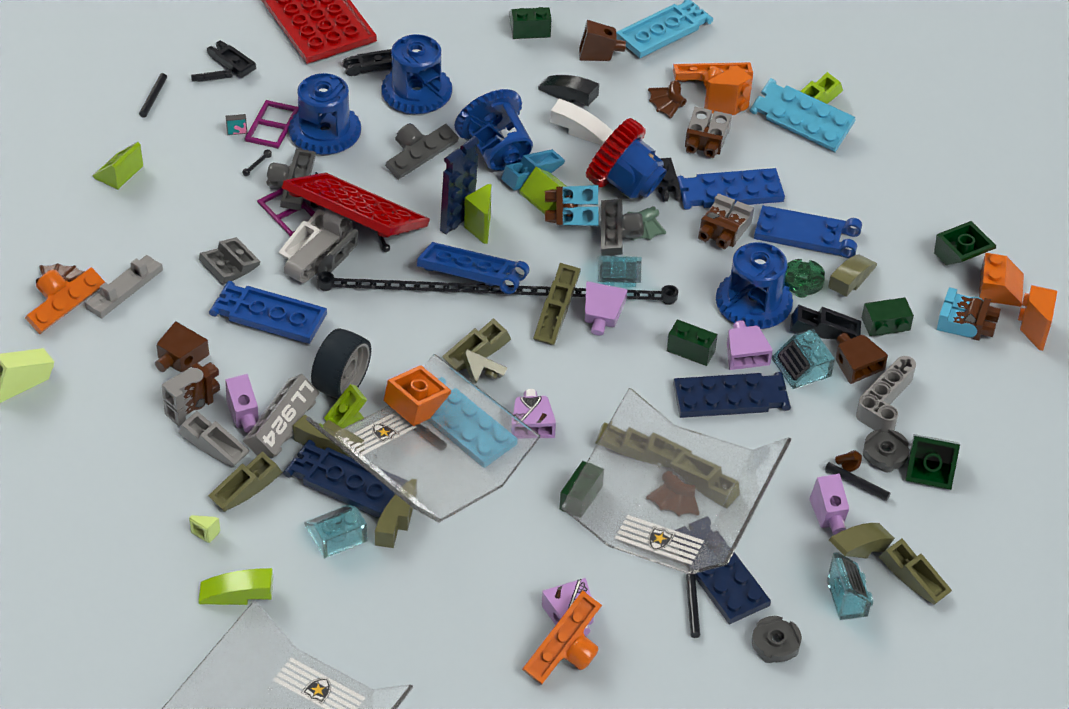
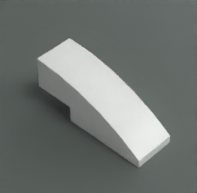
[551,99,613,145]
[278,209,325,260]

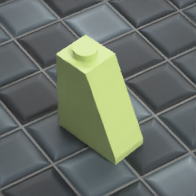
[0,348,54,403]

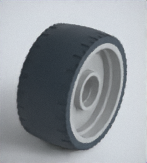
[311,328,372,399]

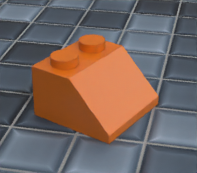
[704,65,753,115]
[979,253,1024,307]
[1018,285,1057,351]
[383,365,451,426]

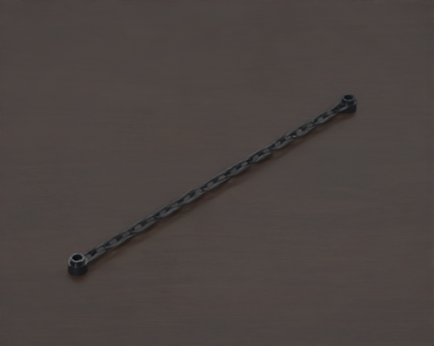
[317,271,679,305]

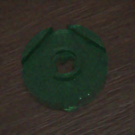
[785,259,825,298]

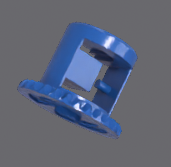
[381,34,452,114]
[289,73,361,155]
[454,89,533,171]
[716,242,793,329]

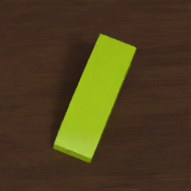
[800,72,843,104]
[199,568,273,605]

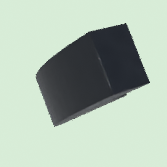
[538,75,599,106]
[790,305,861,340]

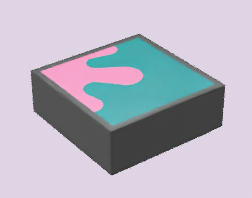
[225,114,247,135]

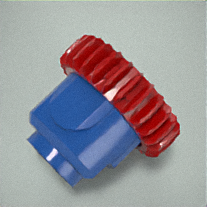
[586,118,667,199]

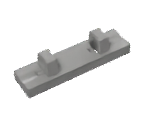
[85,255,163,319]

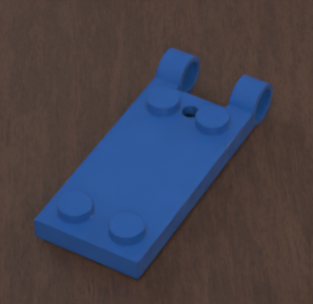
[754,205,862,258]
[417,242,530,294]

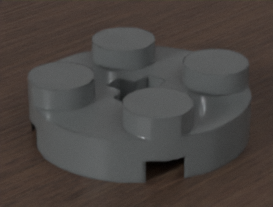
[863,429,910,473]
[752,616,802,663]

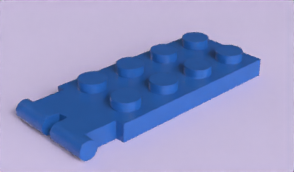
[677,168,785,210]
[209,281,327,344]

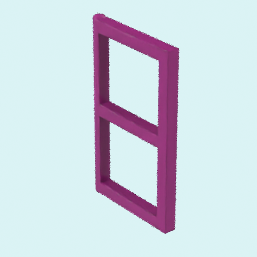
[245,100,299,149]
[257,189,315,237]

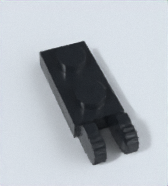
[207,40,256,78]
[342,49,392,76]
[657,157,681,202]

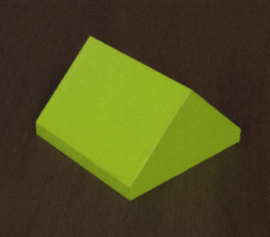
[92,142,143,190]
[519,167,567,214]
[464,184,492,244]

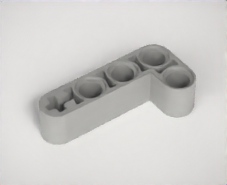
[284,209,353,283]
[856,356,916,432]

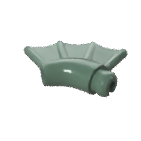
[627,206,666,241]

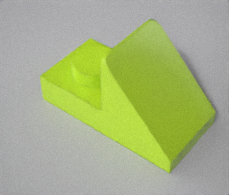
[324,384,367,430]

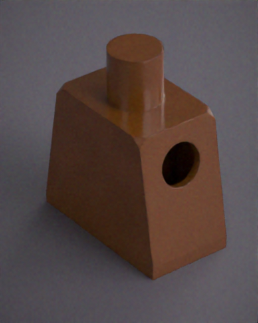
[579,20,626,61]
[155,321,210,372]
[835,333,888,384]

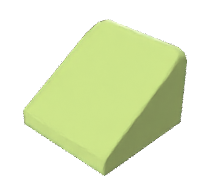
[189,515,220,543]

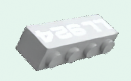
[243,374,320,458]

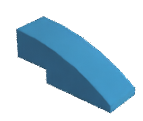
[501,149,565,190]

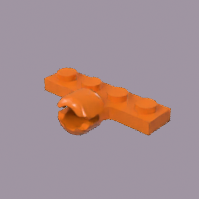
[673,62,753,88]
[25,267,105,334]
[522,590,602,685]

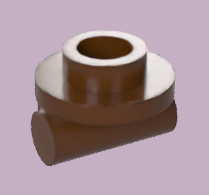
[835,450,862,472]

